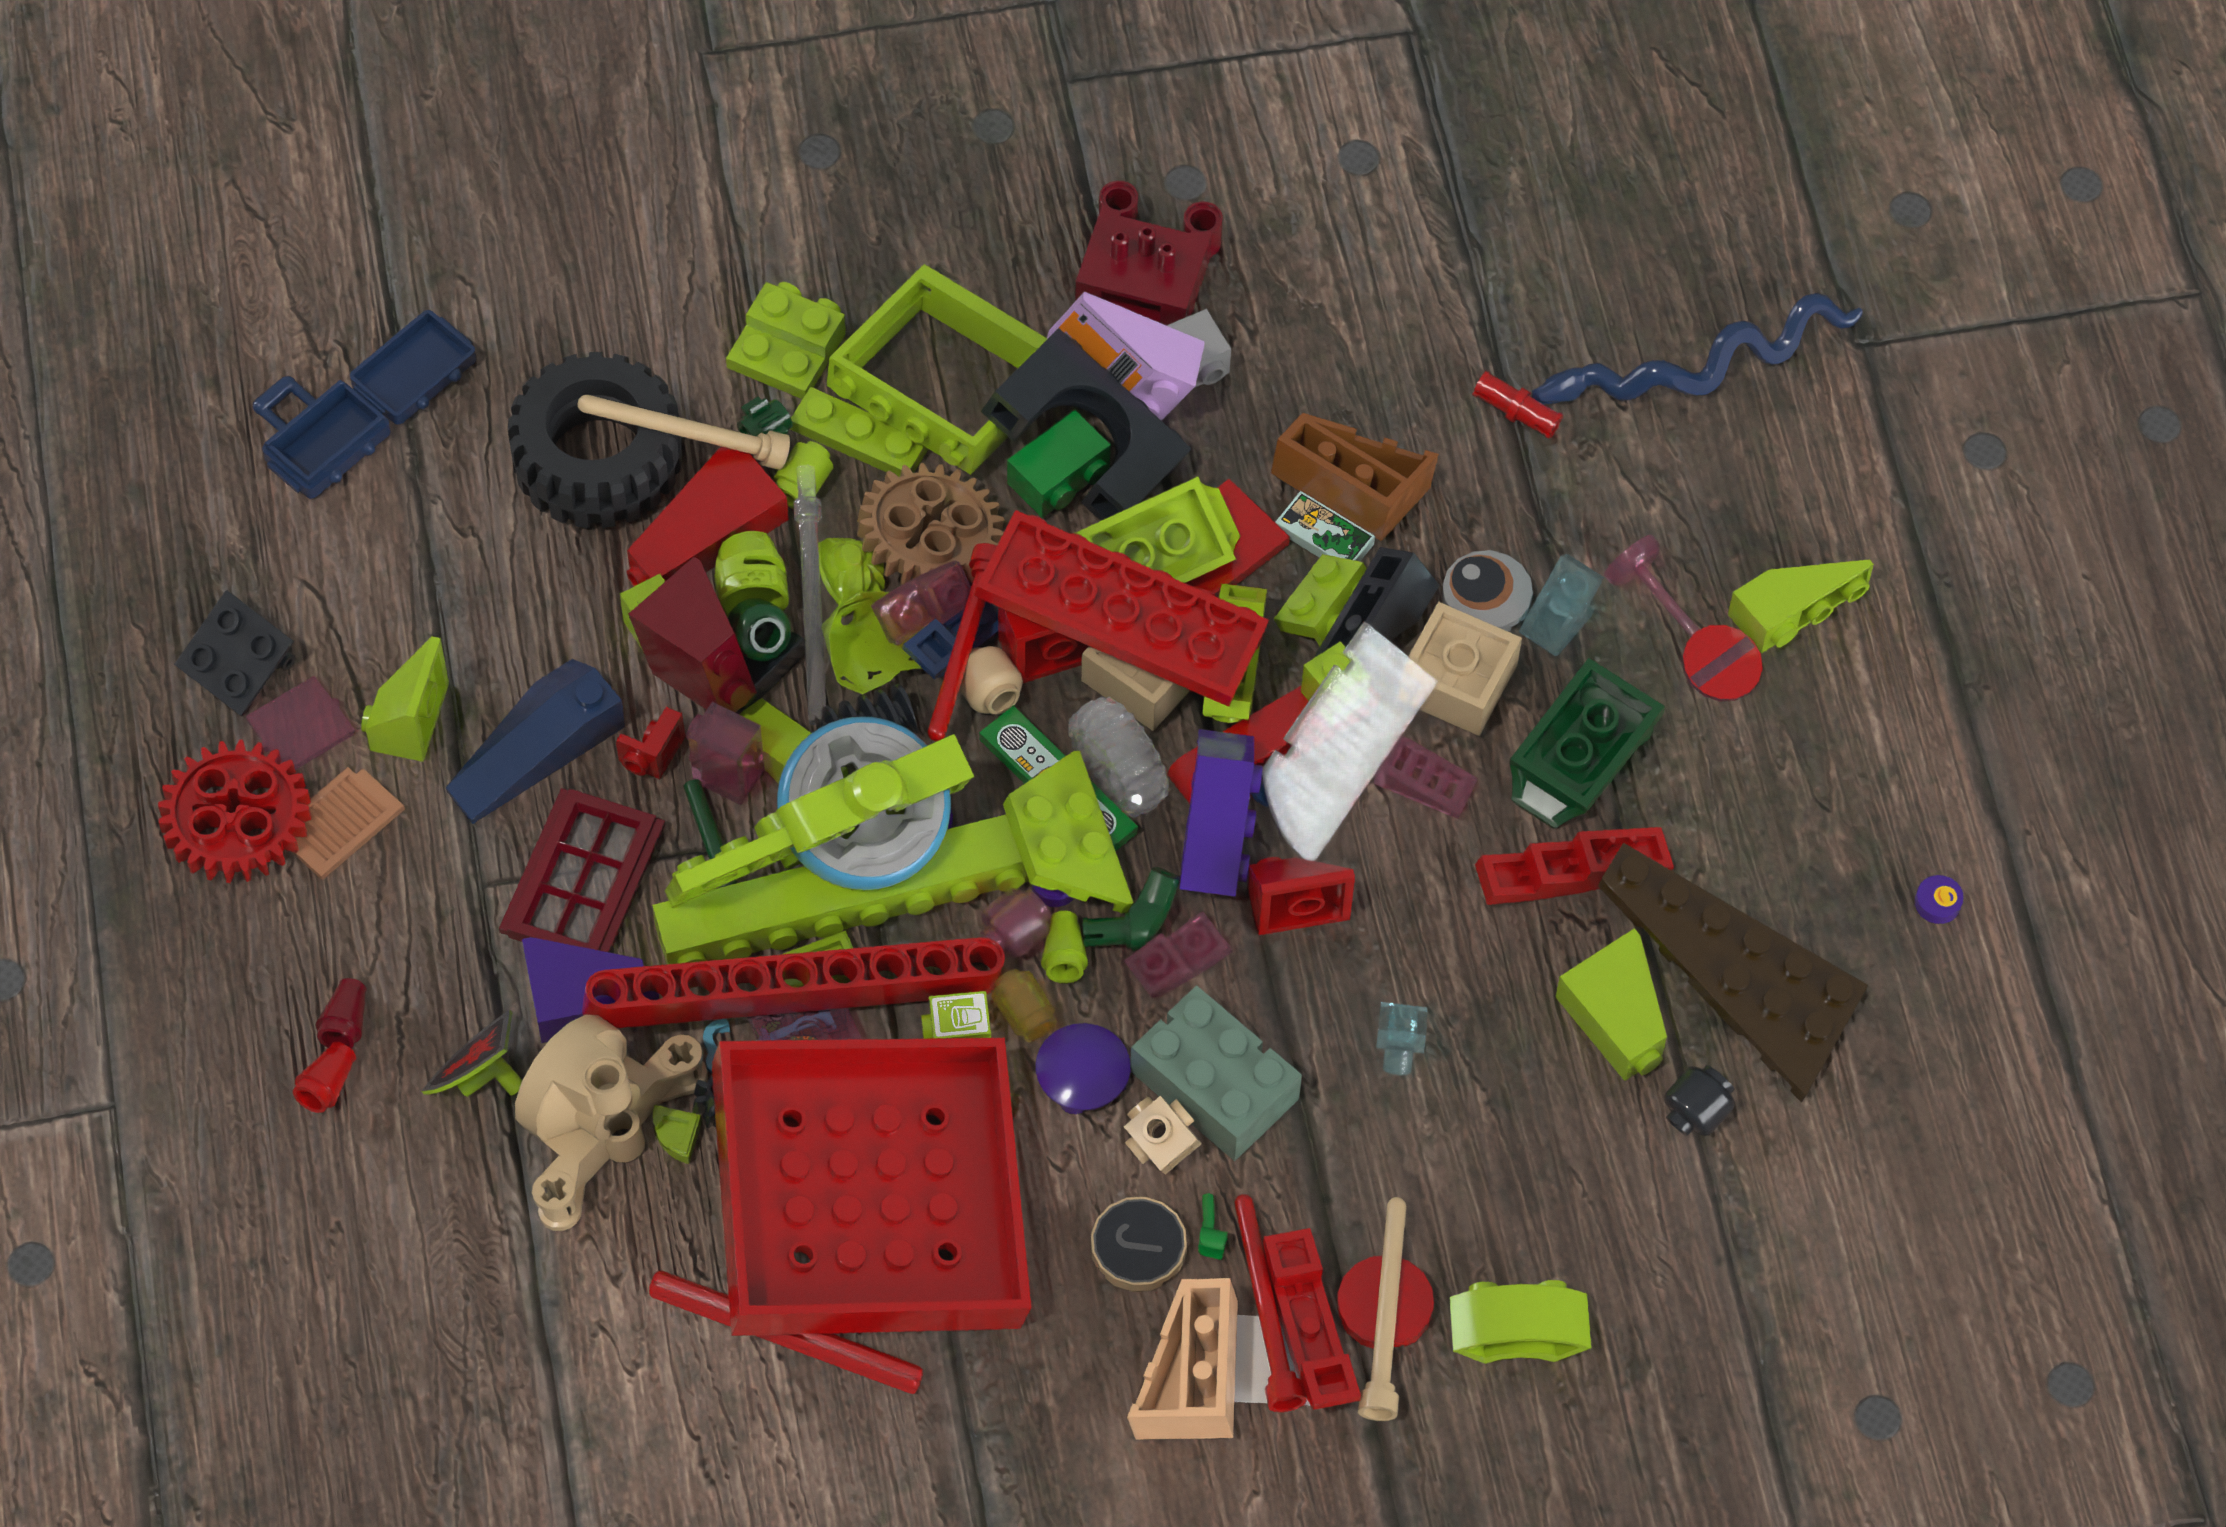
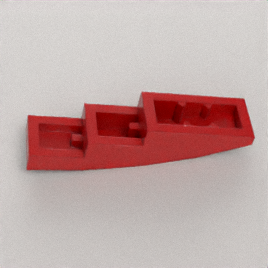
[1475,827,1674,905]

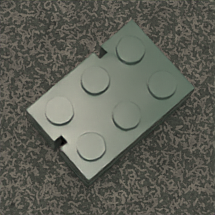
[1130,985,1302,1162]

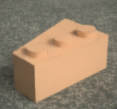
[1127,1278,1238,1440]

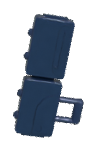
[252,310,477,499]

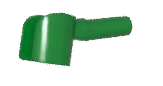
[1198,1193,1228,1260]

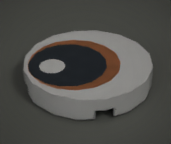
[1442,550,1533,631]

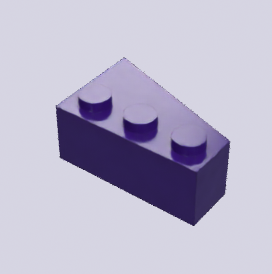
[1180,729,1262,896]

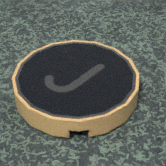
[1091,1197,1187,1292]

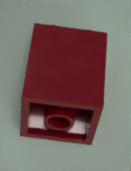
[628,557,757,722]

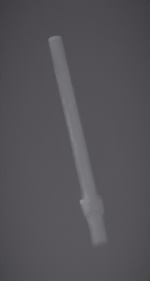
[794,465,826,725]

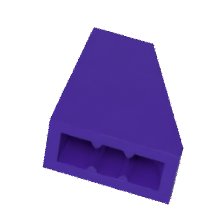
[522,937,660,1043]

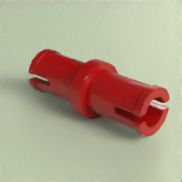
[1472,371,1564,439]

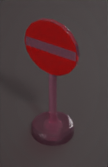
[1604,534,1763,702]

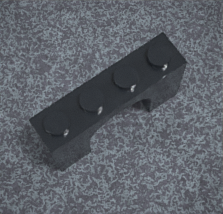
[981,328,1192,521]

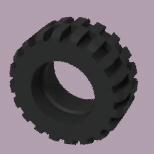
[508,352,683,528]

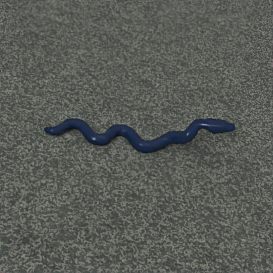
[1532,293,1863,404]

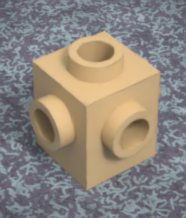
[1124,1096,1202,1175]

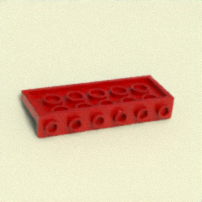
[974,510,1269,707]

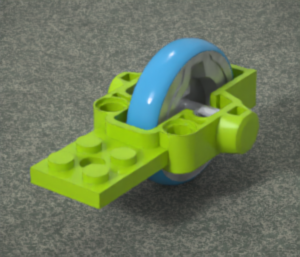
[664,716,974,908]

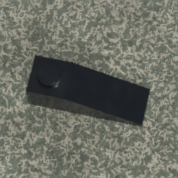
[1315,547,1439,663]

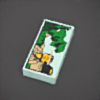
[1275,491,1375,561]

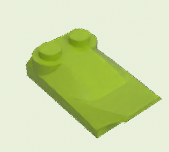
[1075,477,1241,583]

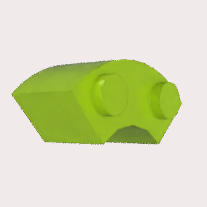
[1450,1280,1591,1364]

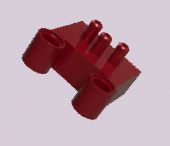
[1075,180,1223,326]

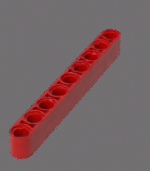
[582,937,1005,1028]

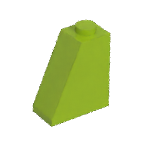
[1556,928,1667,1081]

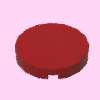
[1337,1256,1434,1349]

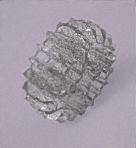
[1068,696,1169,818]

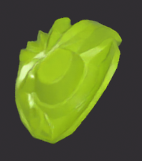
[817,538,885,617]

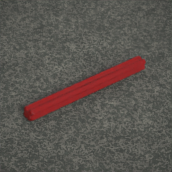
[649,1270,923,1394]

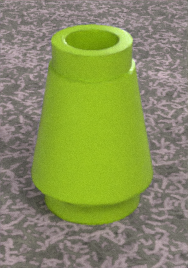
[1041,911,1088,983]

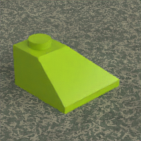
[361,636,449,762]

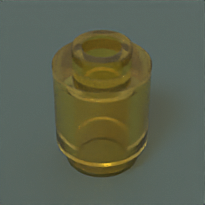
[991,969,1057,1042]

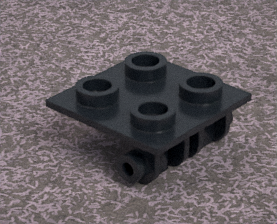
[174,590,296,716]

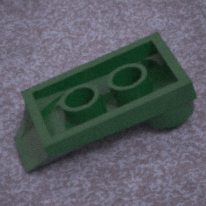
[1509,658,1665,828]

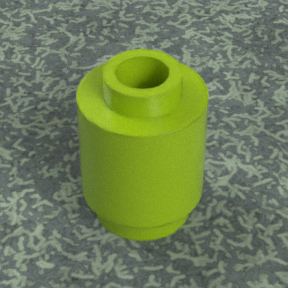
[773,441,833,510]

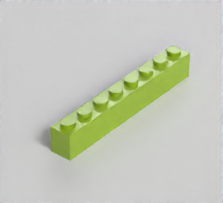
[652,814,1029,964]

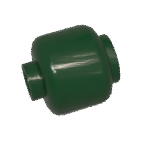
[728,598,791,661]

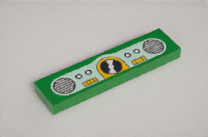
[979,705,1138,851]

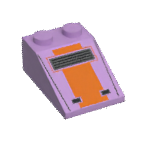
[1047,292,1205,421]

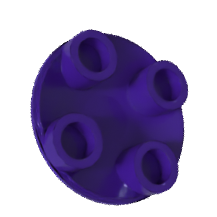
[1035,1023,1131,1115]

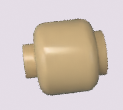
[959,646,1023,715]

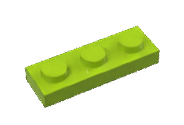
[790,387,928,477]

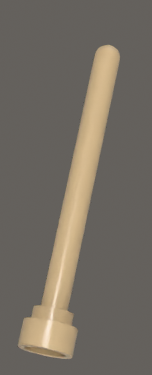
[578,395,790,470]
[1358,1197,1406,1421]

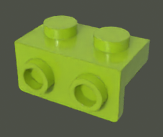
[1274,554,1367,647]

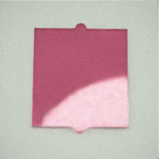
[246,676,356,770]

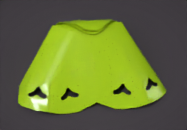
[821,591,942,694]

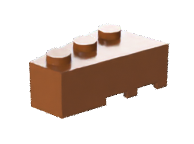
[1271,413,1439,541]

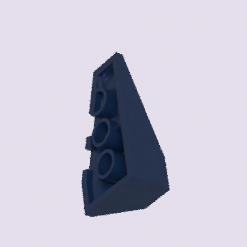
[446,659,625,824]

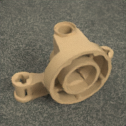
[515,1015,708,1231]

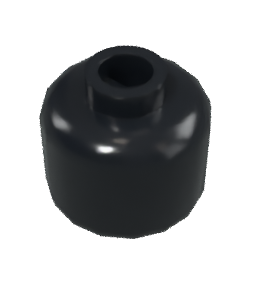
[1664,1065,1735,1136]

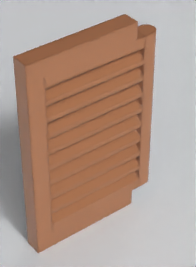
[292,767,405,880]

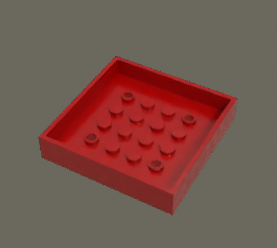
[712,1038,1031,1336]

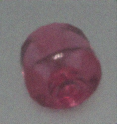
[980,888,1051,958]

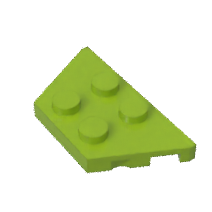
[1003,751,1134,913]

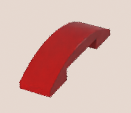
[1263,1228,1361,1410]

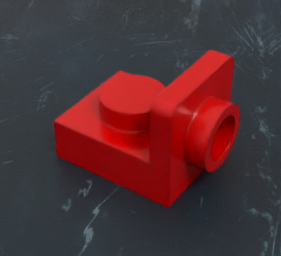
[616,707,686,780]

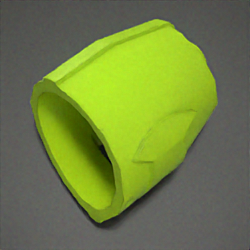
[714,531,789,618]

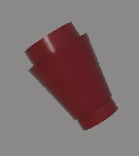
[315,978,367,1049]

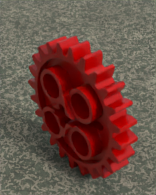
[158,739,312,883]

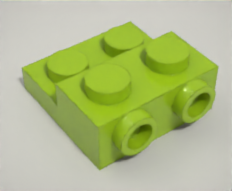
[726,282,846,399]

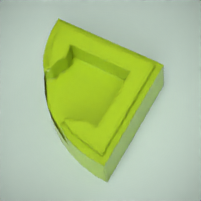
[653,1105,702,1164]

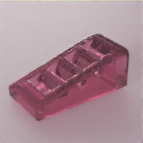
[1374,733,1477,819]

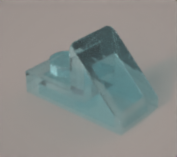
[1519,554,1604,656]

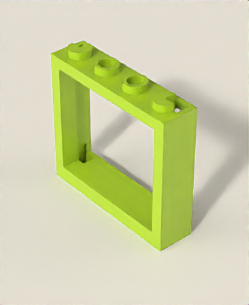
[827,264,1047,475]

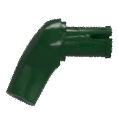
[1083,867,1180,952]

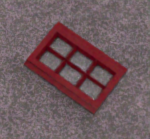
[499,788,666,953]

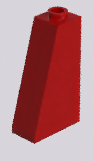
[626,446,789,587]

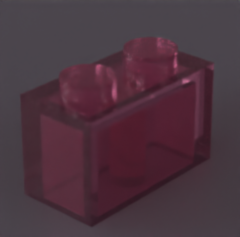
[686,702,764,805]

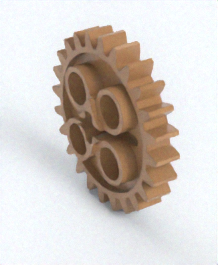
[857,463,1004,592]

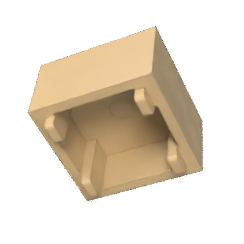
[1396,602,1522,736]
[1081,646,1190,731]

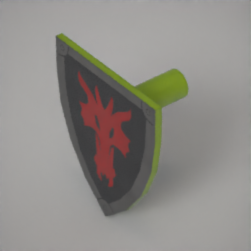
[421,1010,522,1097]

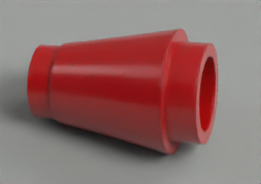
[293,1042,356,1113]

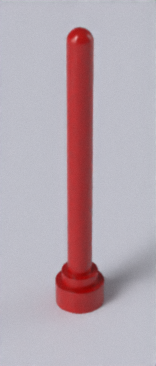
[928,543,997,741]
[1234,1194,1307,1412]

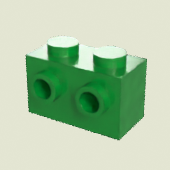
[1007,410,1111,518]

